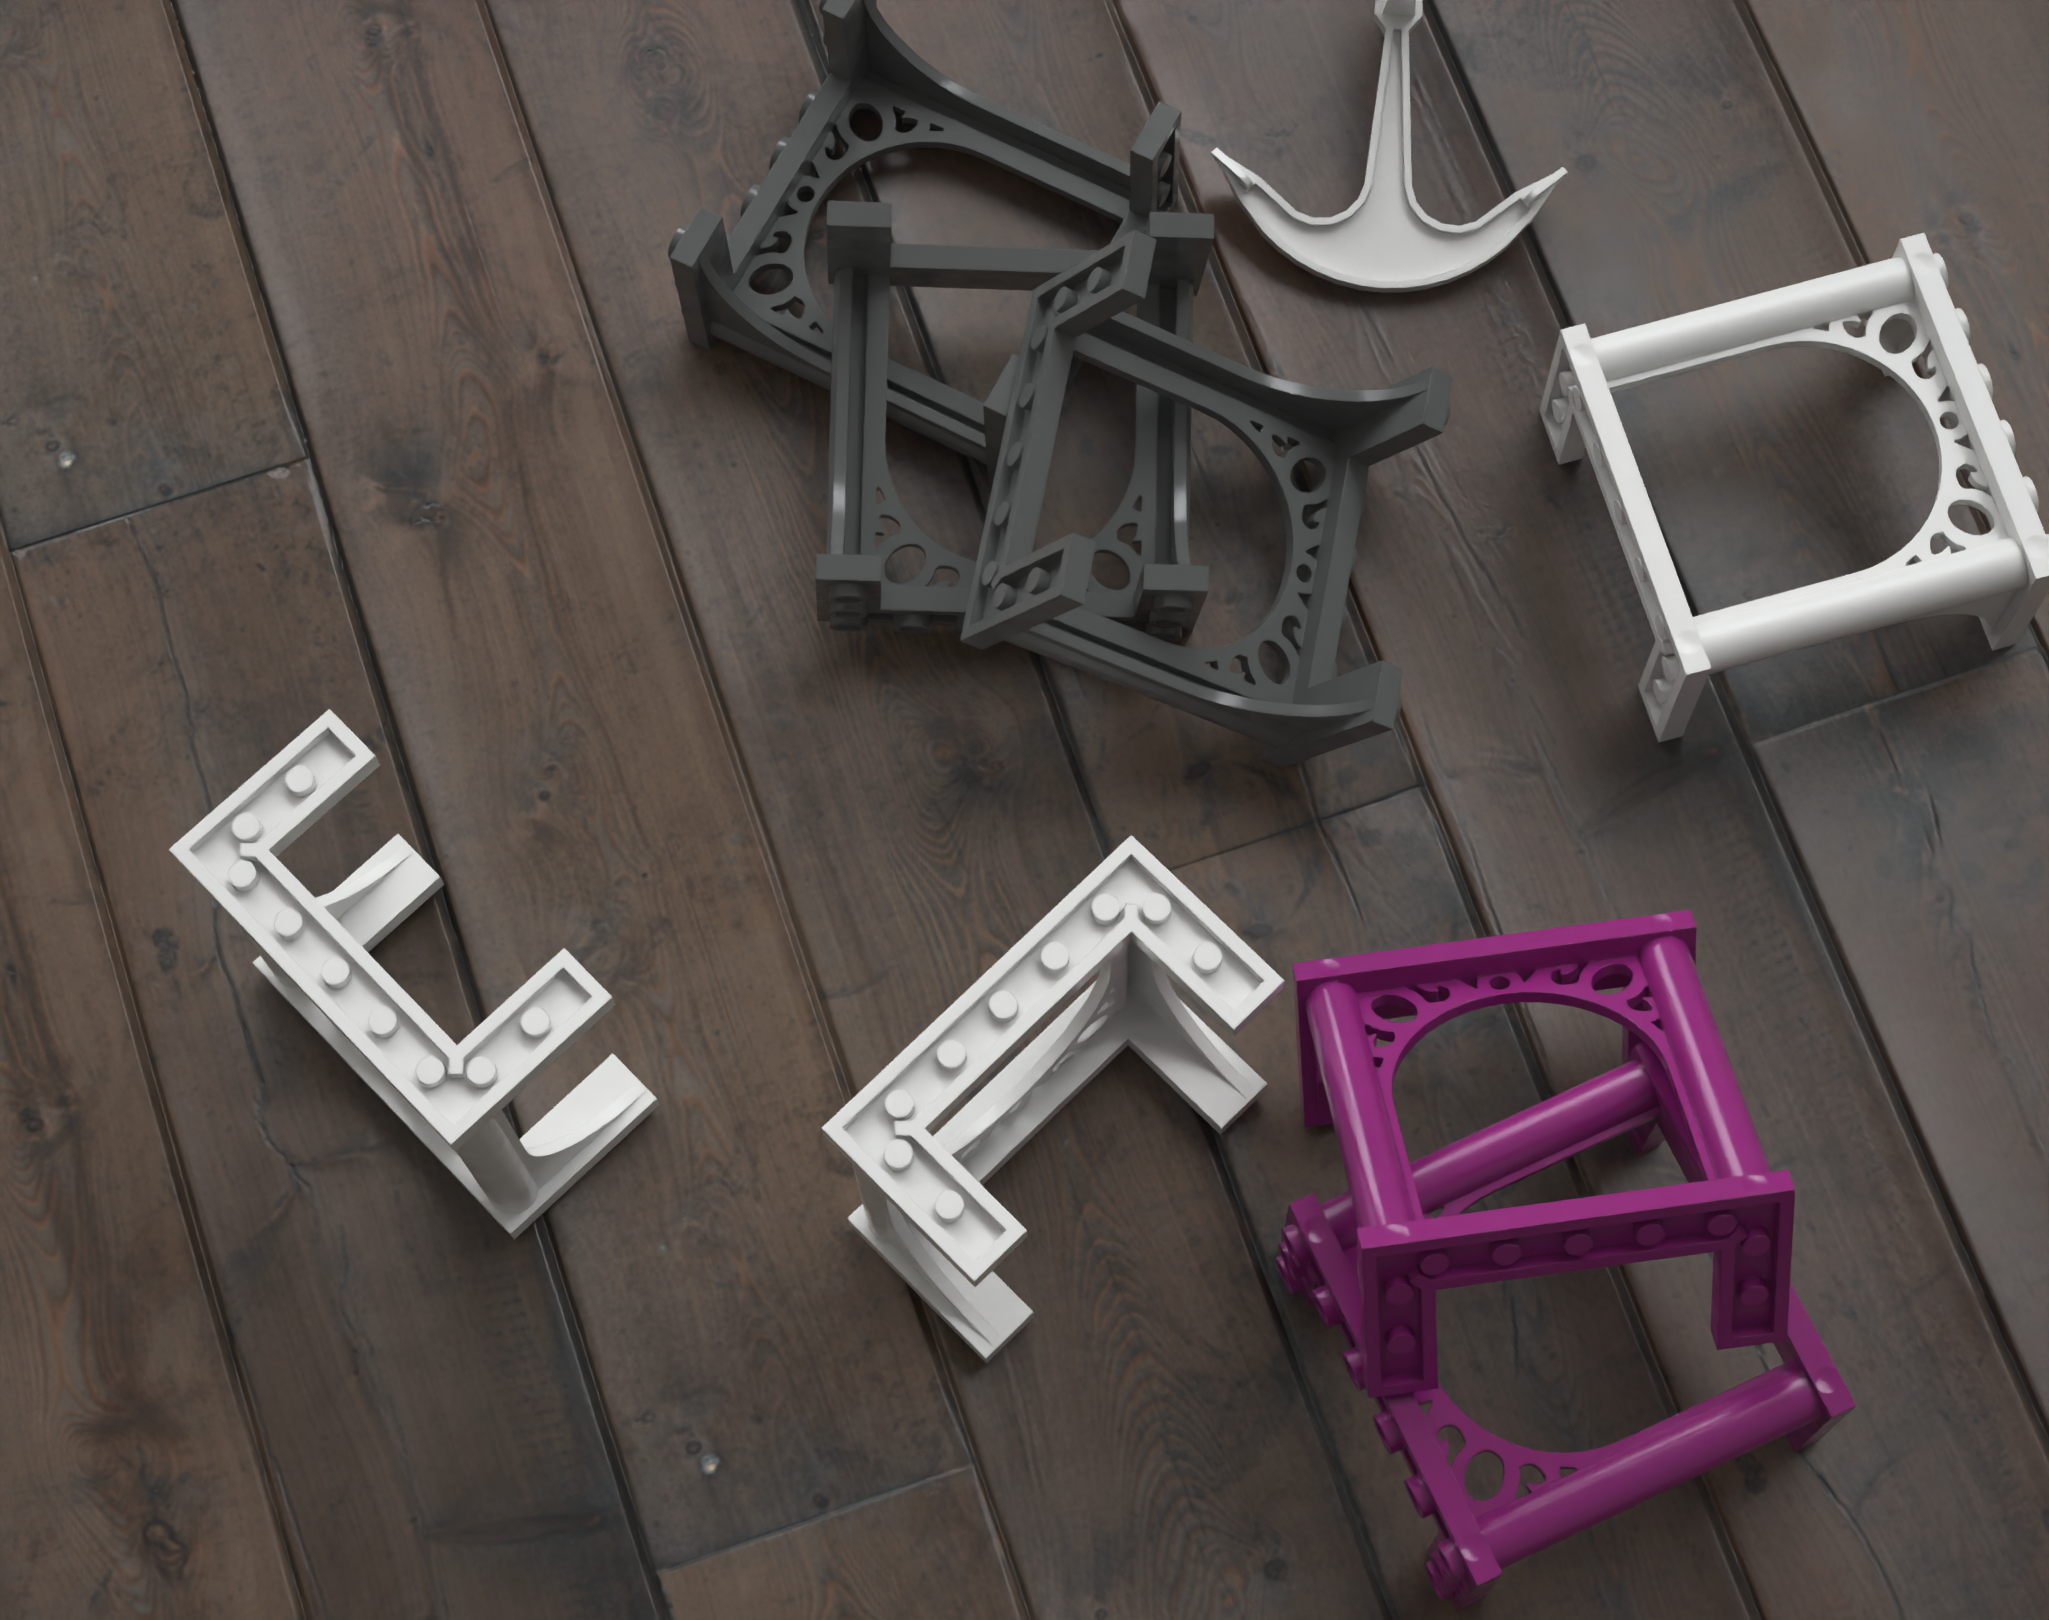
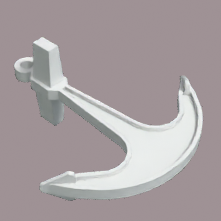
[1211,0,1568,293]

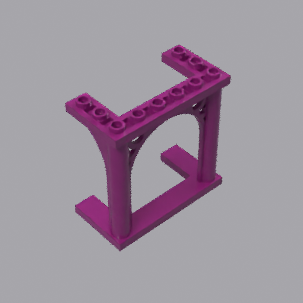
[1292,910,1795,1398]
[1275,1041,1857,1612]

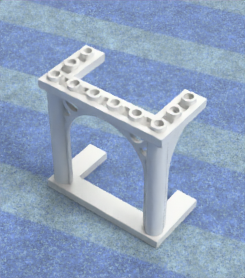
[1539,233,2049,743]
[169,709,660,1240]
[822,835,1285,1364]

